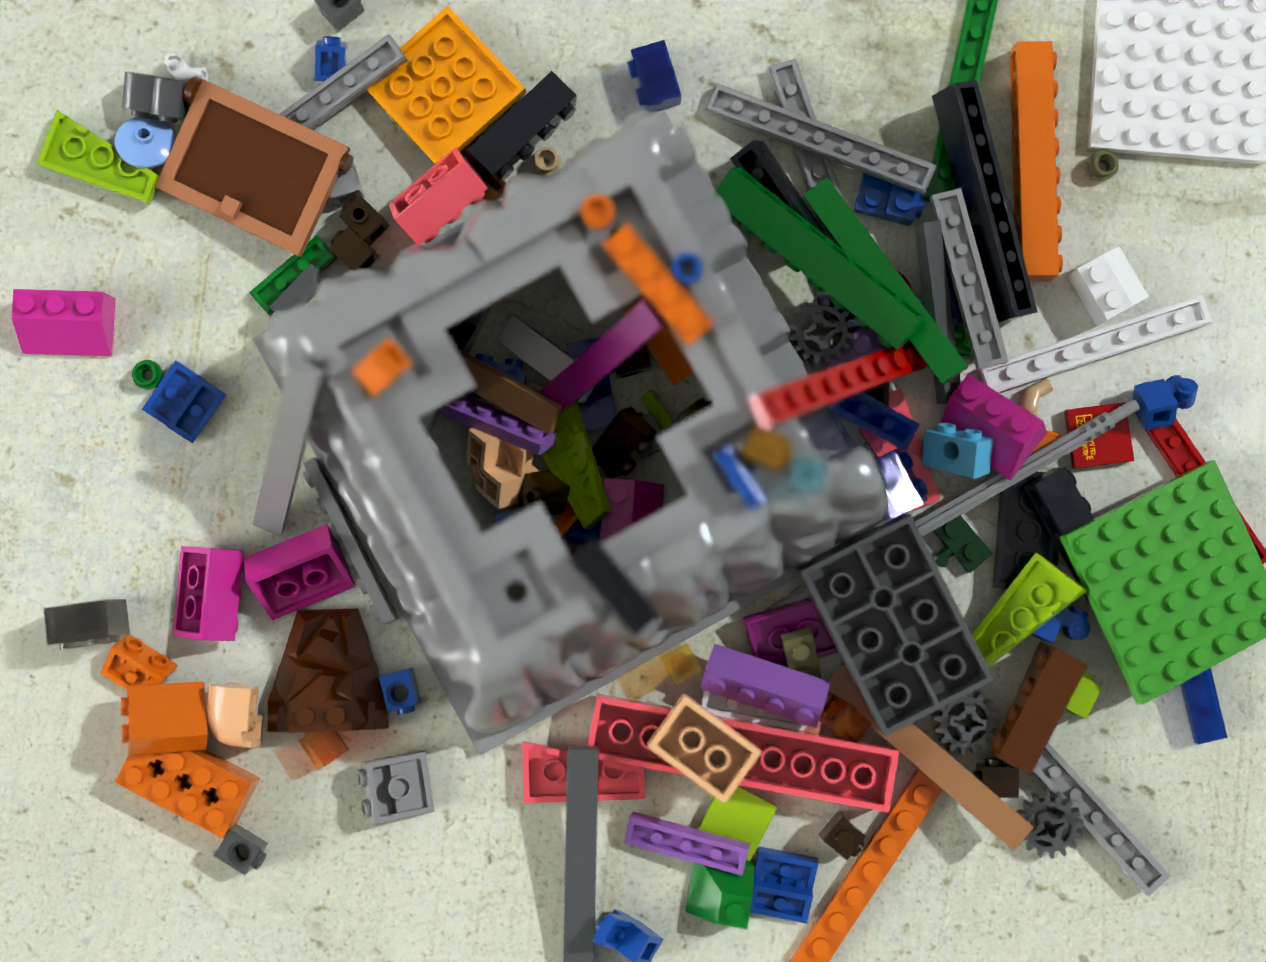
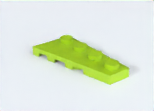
[36,110,159,205]
[542,402,611,529]
[972,552,1087,667]

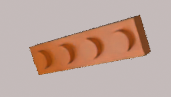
[602,223,714,347]

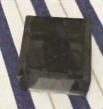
[43,599,130,650]

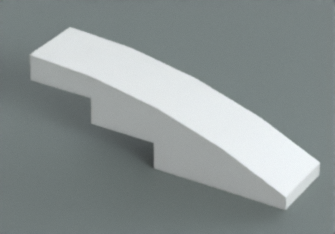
[497,314,595,403]

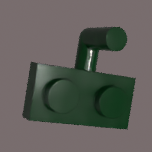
[933,515,993,573]

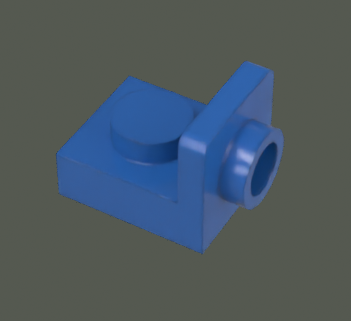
[315,36,348,82]

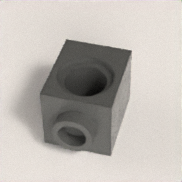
[314,0,365,32]
[214,825,268,875]

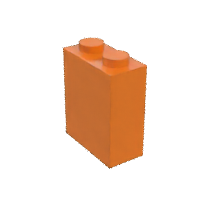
[121,681,208,755]

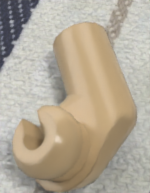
[1019,378,1053,416]

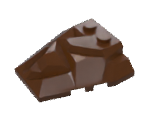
[268,609,389,733]

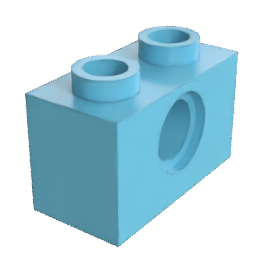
[922,423,994,479]

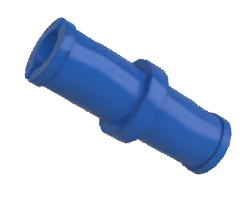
[713,443,769,511]

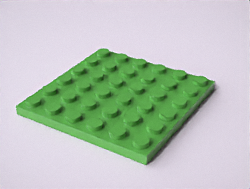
[1060,460,1266,705]

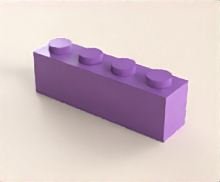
[700,644,831,728]

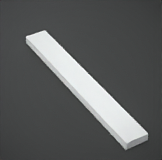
[978,295,1212,393]

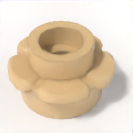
[533,147,561,176]

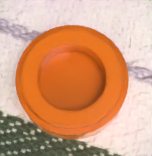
[581,194,615,230]

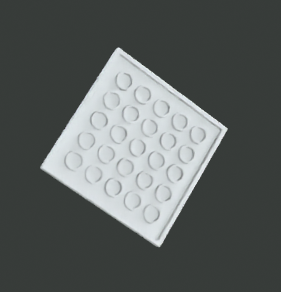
[1087,0,1266,164]

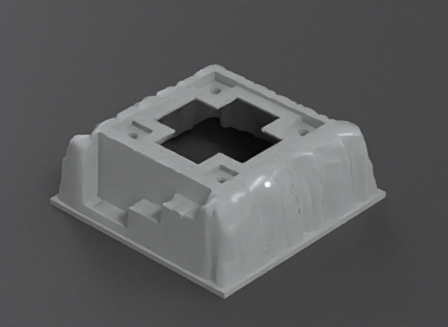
[252,110,896,756]

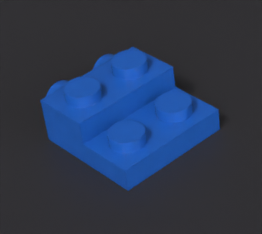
[853,173,929,226]

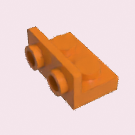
[100,635,178,690]

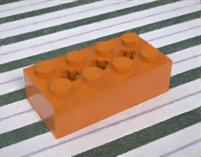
[115,750,261,838]

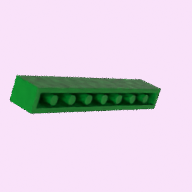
[715,168,926,349]

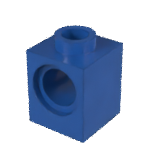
[379,667,422,715]

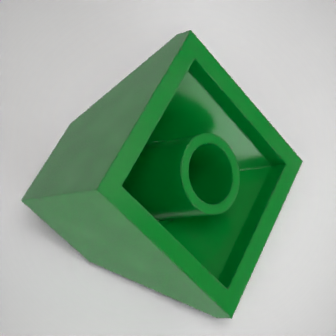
[685,860,755,929]

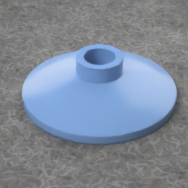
[115,117,176,168]

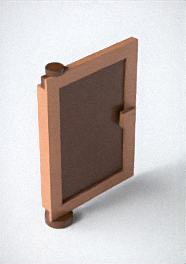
[155,76,354,257]

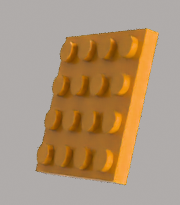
[367,6,526,165]

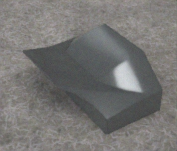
[270,263,321,312]

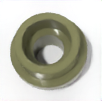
[1088,151,1119,181]

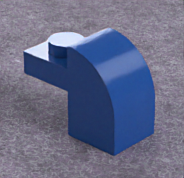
[592,909,664,962]

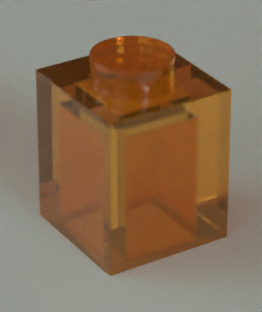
[298,731,349,771]

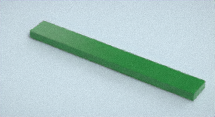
[923,0,998,202]
[803,178,968,386]

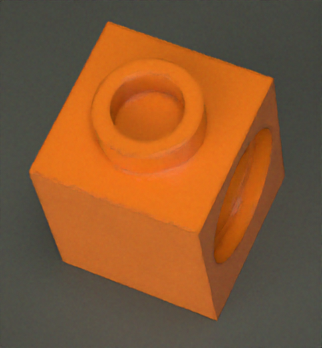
[352,338,413,397]

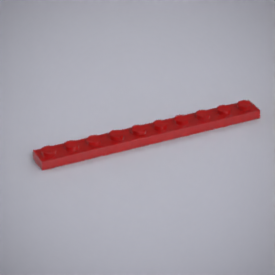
[748,341,928,430]

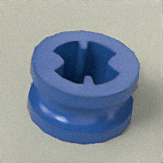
[672,252,702,285]

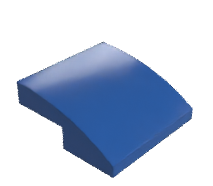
[142,360,227,443]
[750,846,819,924]

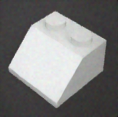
[1067,247,1149,326]

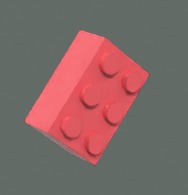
[388,147,488,245]

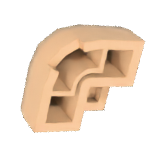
[466,428,539,509]
[207,682,264,748]

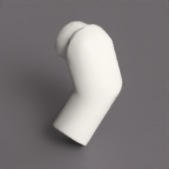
[164,53,208,82]

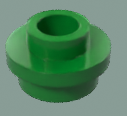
[132,360,163,390]

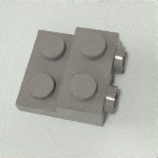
[357,751,434,825]

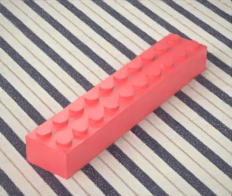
[588,693,899,813]

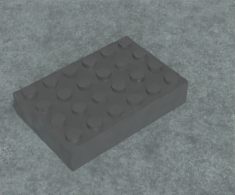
[796,514,995,737]

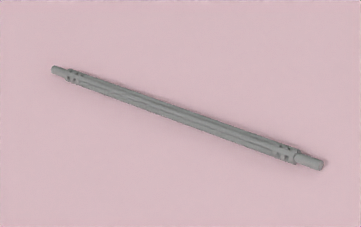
[766,399,1140,610]

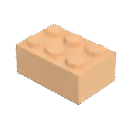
[647,693,762,804]

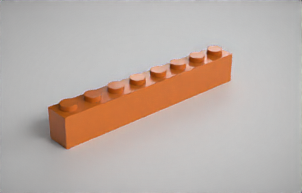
[1009,41,1063,281]

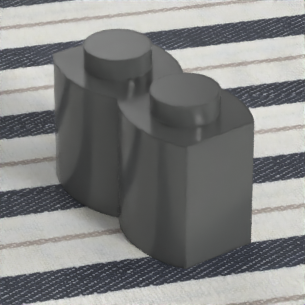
[122,72,188,123]

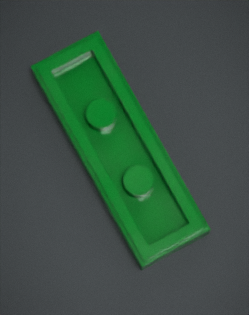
[249,235,337,316]

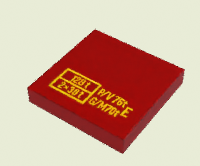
[1064,402,1134,469]

